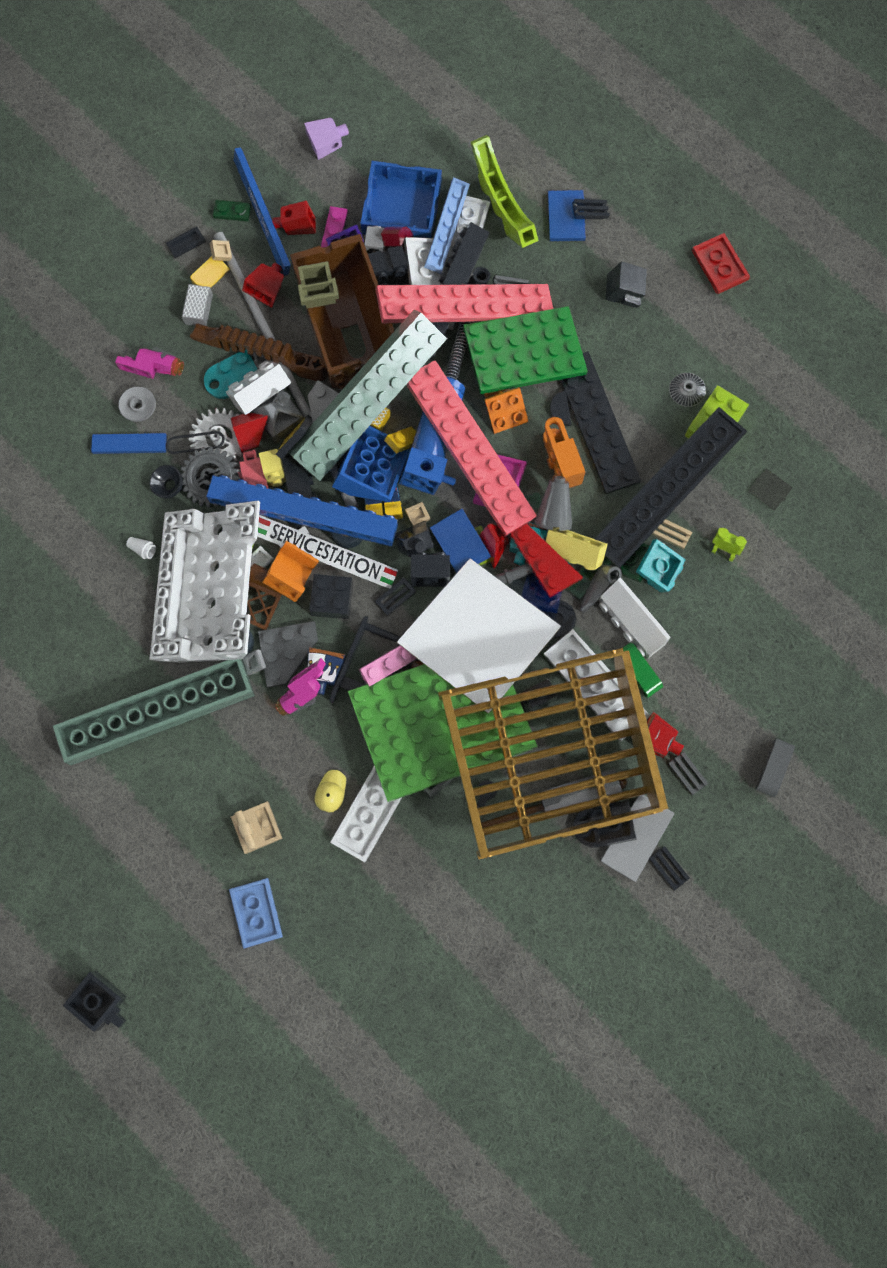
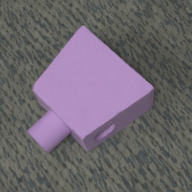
[304,118,349,160]

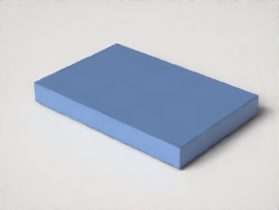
[229,878,283,949]

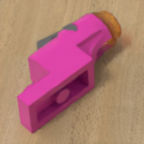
[115,347,184,379]
[275,658,326,716]

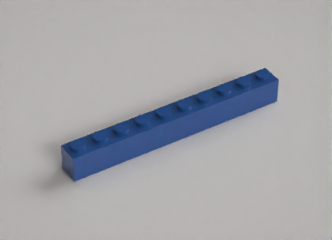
[206,475,398,546]

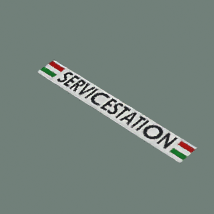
[257,515,398,589]

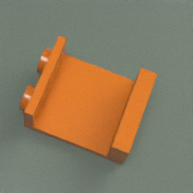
[262,541,319,602]

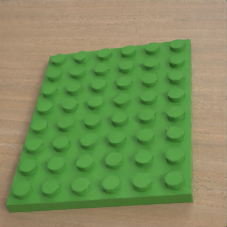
[348,664,537,802]

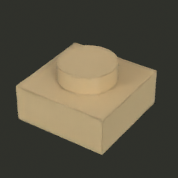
[210,240,232,261]
[405,502,430,526]

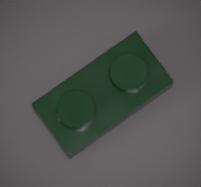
[213,200,251,222]

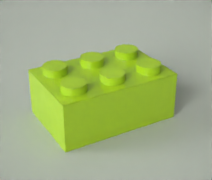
[685,385,749,438]

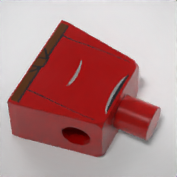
[633,712,684,758]

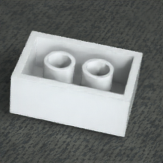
[226,361,291,415]

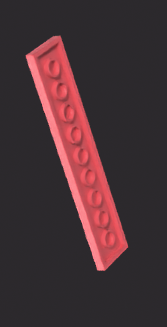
[375,284,553,323]
[406,361,537,536]

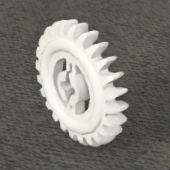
[188,408,242,466]

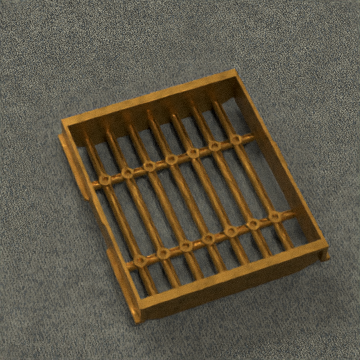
[438,648,668,860]

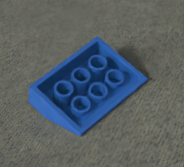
[332,426,410,502]

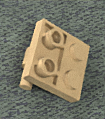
[231,801,283,854]

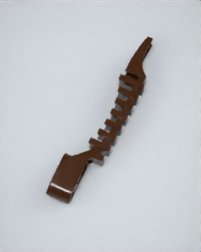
[190,323,328,381]

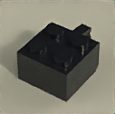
[62,971,127,1032]

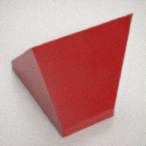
[230,412,268,452]
[479,524,510,569]

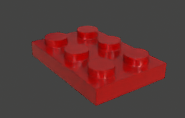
[692,233,750,294]

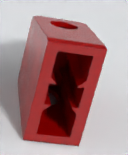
[272,201,316,235]
[242,263,284,308]

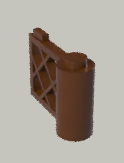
[247,563,282,630]

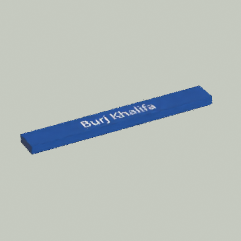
[234,147,291,276]

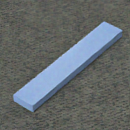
[424,177,470,274]

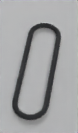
[166,431,225,454]

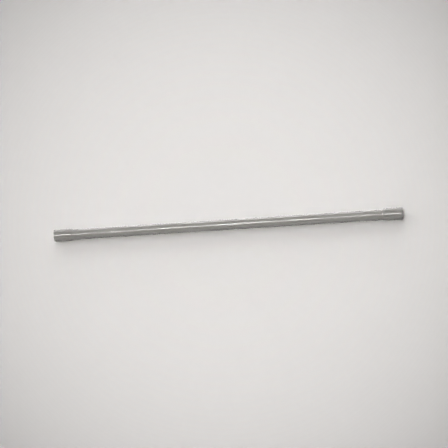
[214,232,358,507]

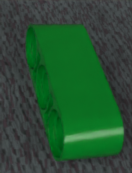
[622,642,663,698]

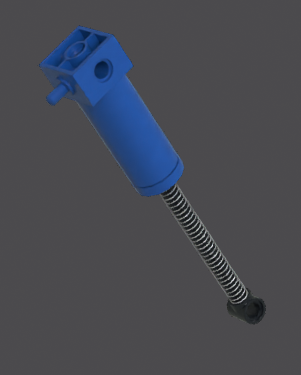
[399,267,490,495]

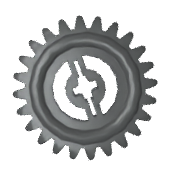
[181,446,241,508]

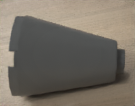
[535,476,572,531]

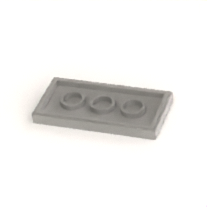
[601,795,675,882]

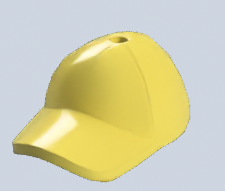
[315,770,346,812]

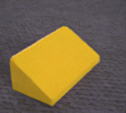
[190,256,230,288]

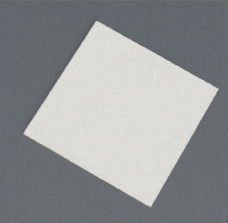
[397,559,561,714]

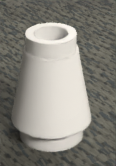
[126,537,156,559]

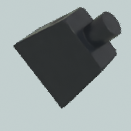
[394,521,434,557]
[520,679,559,713]

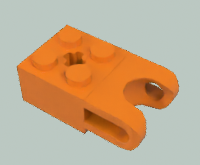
[543,417,585,488]

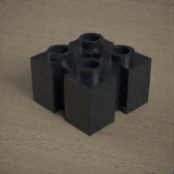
[368,245,409,285]

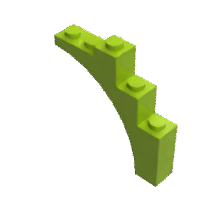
[470,135,539,248]

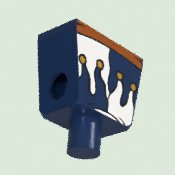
[308,647,346,695]

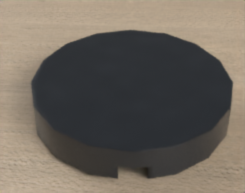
[540,600,576,638]

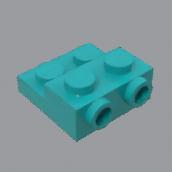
[636,539,685,593]

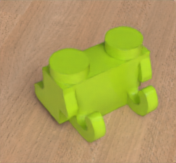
[712,528,747,562]

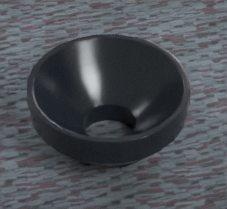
[149,465,183,499]

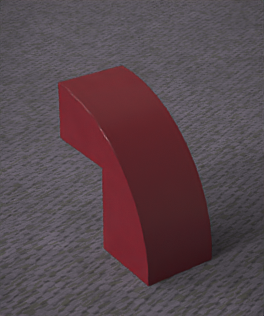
[381,226,414,253]

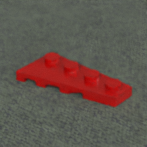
[510,523,583,598]

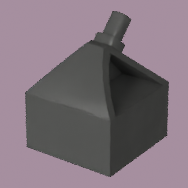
[252,389,304,444]

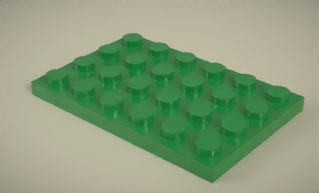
[463,306,588,394]

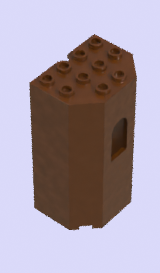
[290,234,394,389]

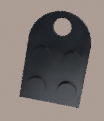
[573,800,637,848]

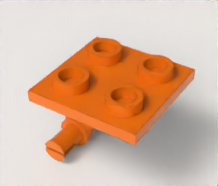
[484,387,528,434]

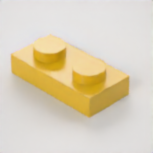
[384,426,416,453]

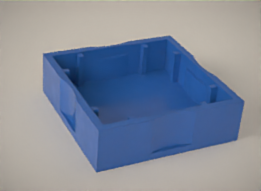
[360,161,442,238]

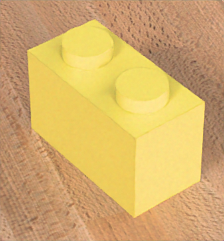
[259,449,286,487]

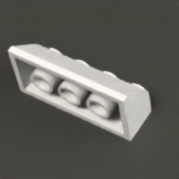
[599,578,671,659]

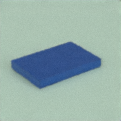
[548,190,586,241]
[430,509,491,573]

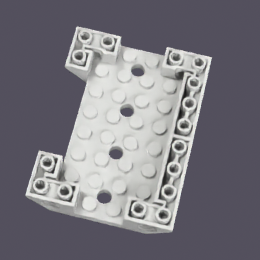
[150,501,260,663]

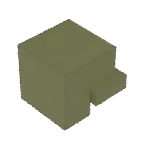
[298,261,339,309]

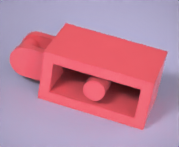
[238,449,269,489]

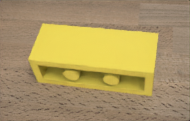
[546,527,607,570]

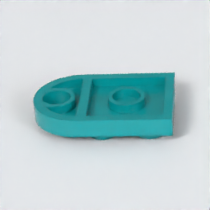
[204,349,258,399]

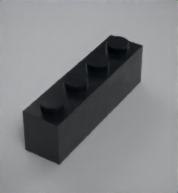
[281,454,317,530]

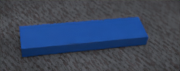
[91,433,167,454]

